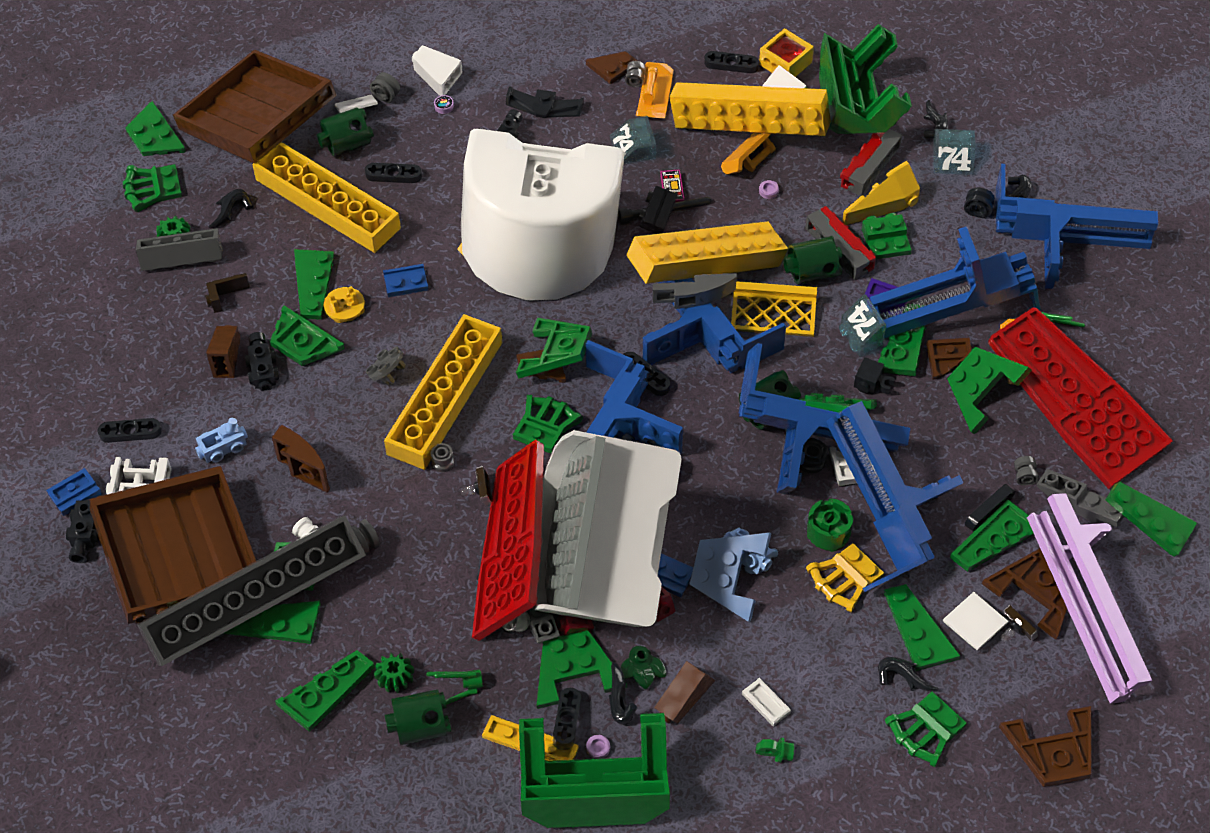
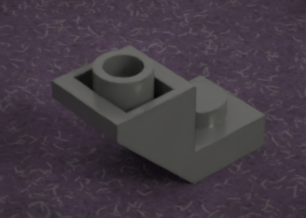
[527,608,560,644]

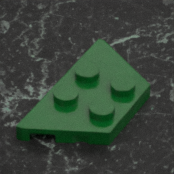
[125,101,186,156]
[270,306,345,366]

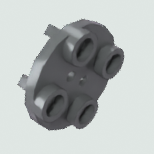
[366,346,406,385]

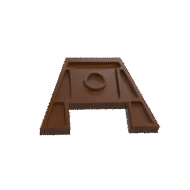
[981,548,1077,639]
[999,706,1091,787]

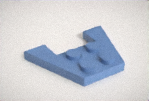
[690,533,771,622]

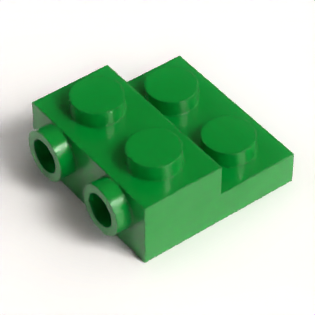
[862,213,912,260]

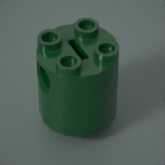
[317,107,374,157]
[783,236,842,284]
[739,370,801,429]
[385,689,451,746]

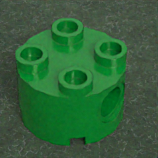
[807,499,853,552]

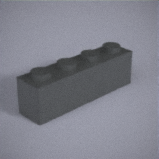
[136,228,223,271]

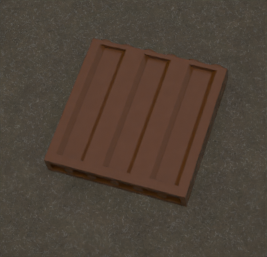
[173,50,337,164]
[89,466,256,624]

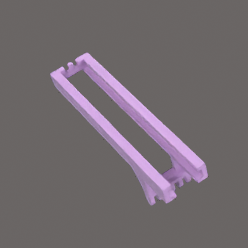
[1027,494,1152,703]

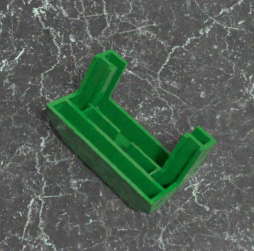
[819,24,912,134]
[519,713,670,828]

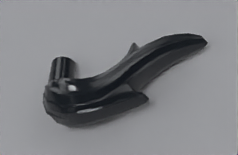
[924,100,949,140]
[1005,174,1032,198]
[209,189,253,228]
[878,657,939,691]
[609,663,637,725]

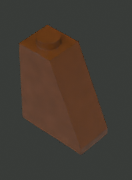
[206,325,240,378]
[654,661,716,724]

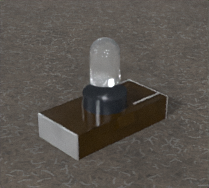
[461,466,492,506]
[1001,605,1038,642]

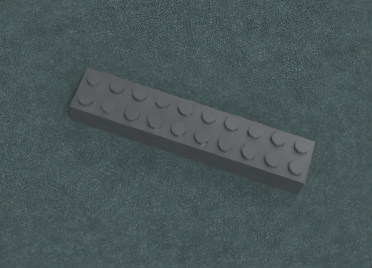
[137,515,366,666]

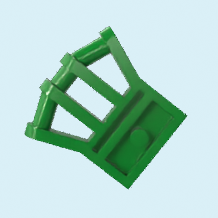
[122,164,182,212]
[513,395,583,454]
[885,692,967,767]

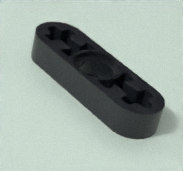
[704,51,759,73]
[365,163,422,183]
[623,352,670,396]
[97,418,162,443]
[964,484,1015,532]
[553,688,581,750]

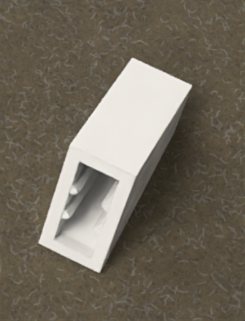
[412,45,462,96]

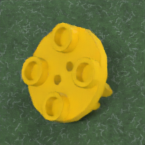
[324,286,365,323]

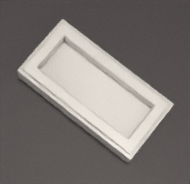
[742,678,791,727]

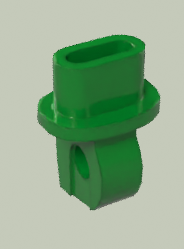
[755,738,794,762]

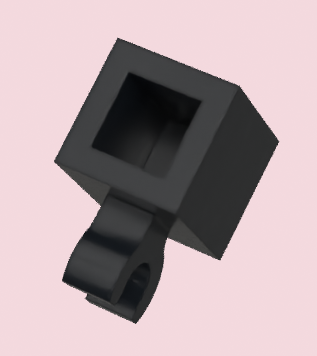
[854,357,895,394]

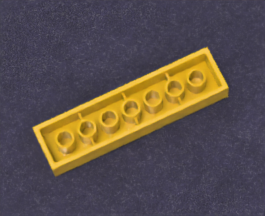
[669,83,831,136]
[252,142,401,253]
[627,222,788,284]
[384,314,502,470]

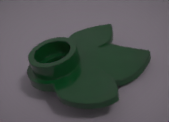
[620,646,666,690]

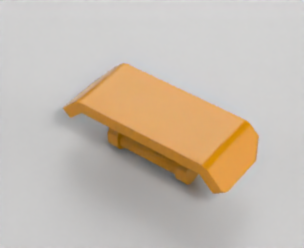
[636,62,674,118]
[721,132,776,174]

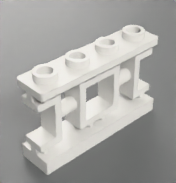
[106,457,172,494]

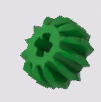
[156,215,191,237]
[374,653,414,693]

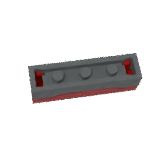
[840,129,902,196]
[805,206,876,280]

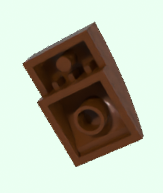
[272,425,330,493]

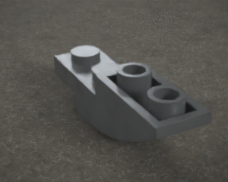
[652,273,737,309]
[1037,469,1125,527]

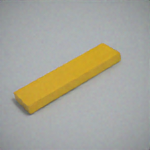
[482,715,579,761]

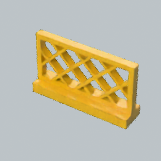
[731,281,817,337]

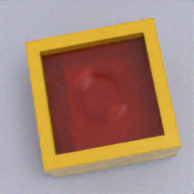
[759,28,814,77]

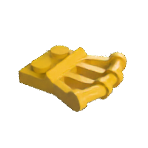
[806,543,884,612]

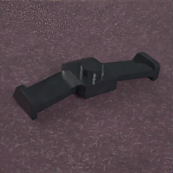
[506,86,584,118]

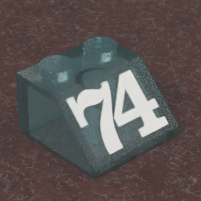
[610,116,656,165]
[933,129,975,175]
[839,294,886,357]

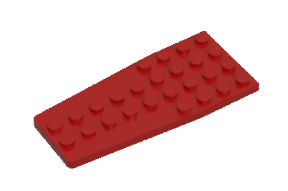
[988,308,1173,489]
[472,440,544,641]

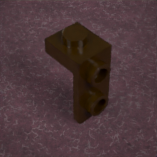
[205,273,250,313]

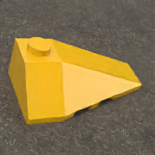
[842,161,920,225]

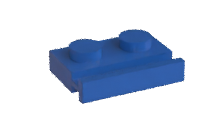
[383,264,428,297]
[46,468,102,516]
[657,554,693,597]

